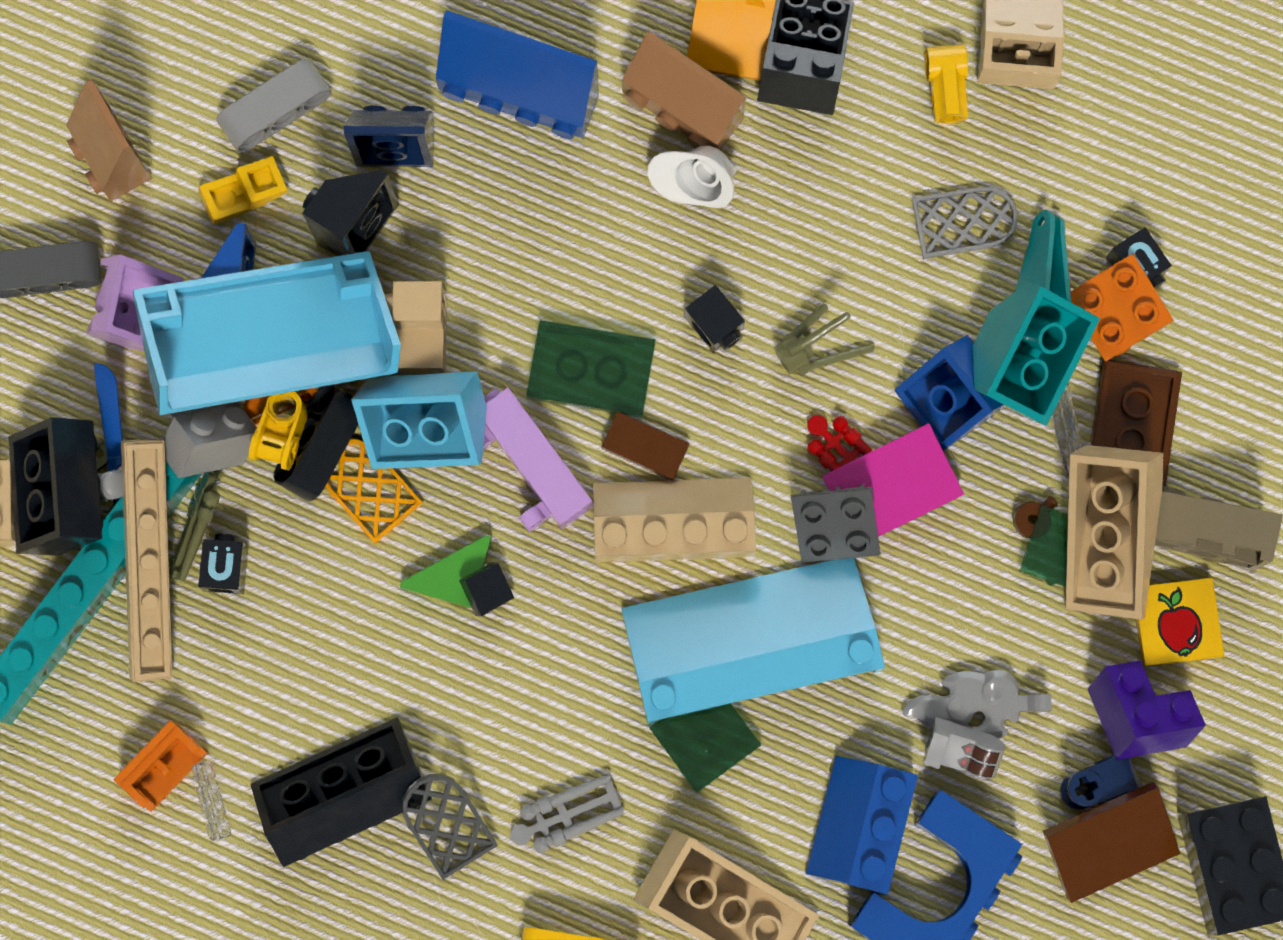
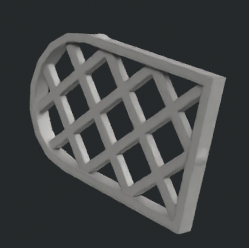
[912,187,1017,259]

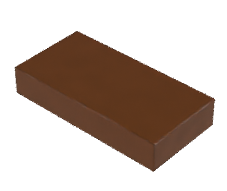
[601,412,690,480]

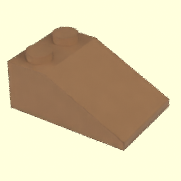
[66,79,151,201]

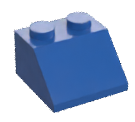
[894,335,1005,451]

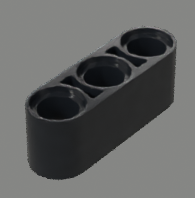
[273,384,358,501]

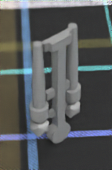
[510,774,625,853]

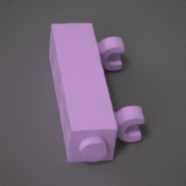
[483,387,594,532]

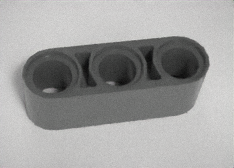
[0,241,102,298]

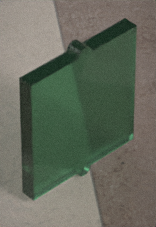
[1019,505,1068,587]

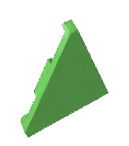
[400,535,492,609]

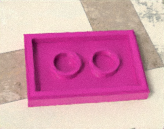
[822,423,965,537]

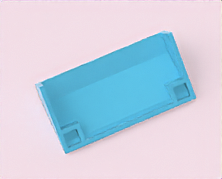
[133,251,401,415]
[621,558,885,725]

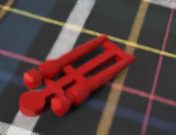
[807,415,873,471]

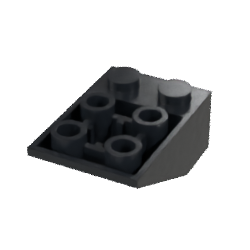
[757,0,854,115]

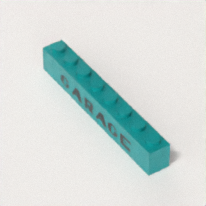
[0,460,202,725]

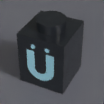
[1106,228,1172,289]
[198,534,249,595]

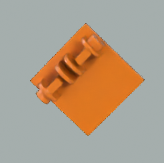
[1070,254,1174,362]

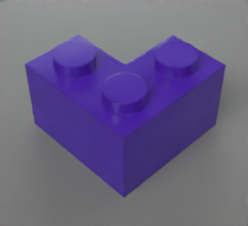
[1087,660,1206,760]

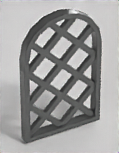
[402,774,498,880]

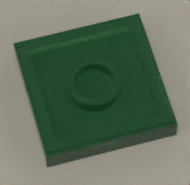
[649,703,761,793]

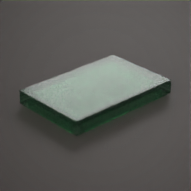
[526,320,656,418]

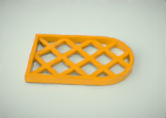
[326,439,423,544]

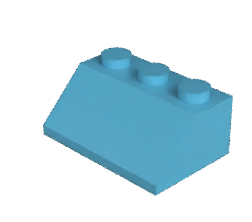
[351,371,487,469]

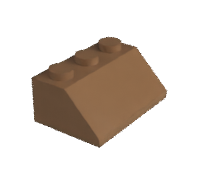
[622,31,746,151]

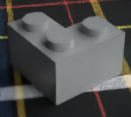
[163,401,257,478]

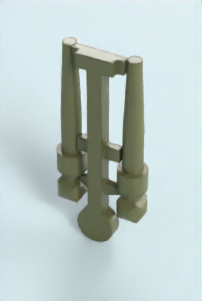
[169,471,220,582]

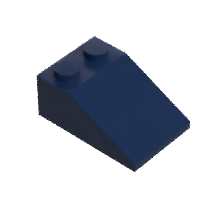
[344,105,434,167]

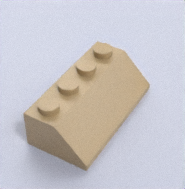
[593,478,756,563]

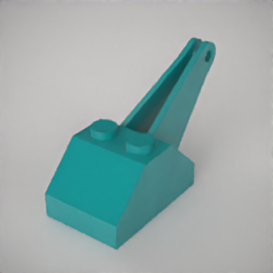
[973,210,1100,426]

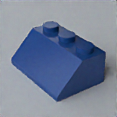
[805,756,918,895]

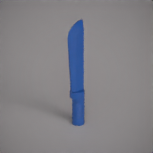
[94,363,123,505]

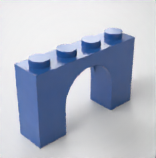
[848,789,1023,940]

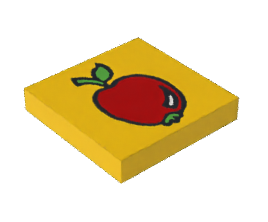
[1136,578,1225,667]

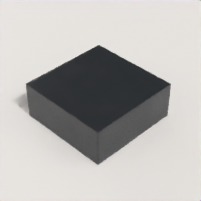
[459,562,514,616]

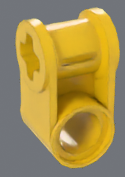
[248,391,308,471]

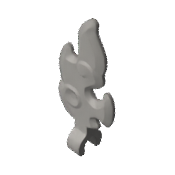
[902,670,1052,738]

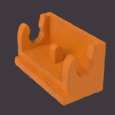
[113,720,208,812]

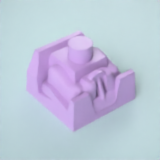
[86,254,183,351]

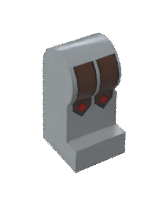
[924,716,1006,779]

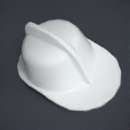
[648,146,737,208]

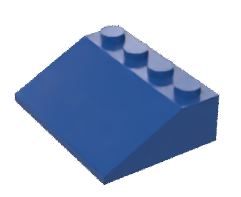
[436,10,599,139]

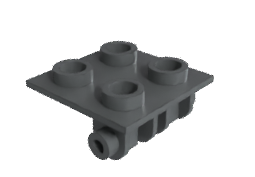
[791,484,881,563]

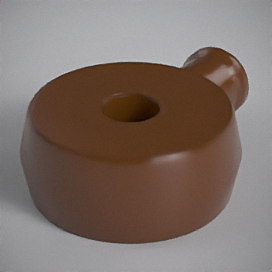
[1013,496,1058,539]

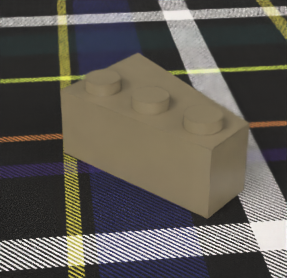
[1155,487,1283,571]

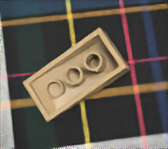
[1066,445,1164,620]
[633,829,819,940]

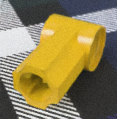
[925,45,968,124]

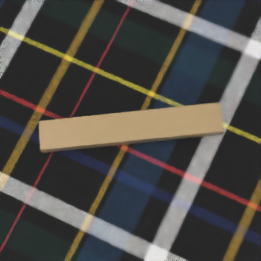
[121,439,172,682]

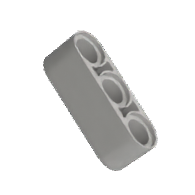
[216,59,332,153]

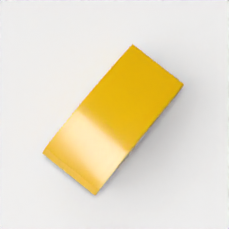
[198,156,288,226]

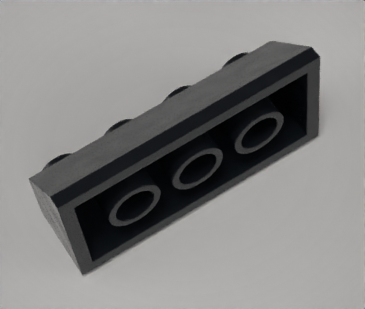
[250,717,432,867]

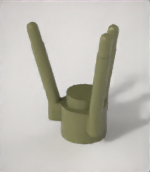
[774,304,874,376]

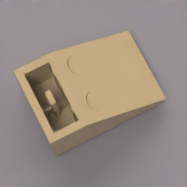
[977,0,1064,90]

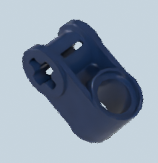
[1059,755,1143,810]

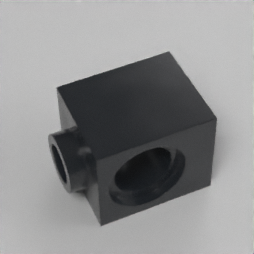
[684,285,745,353]

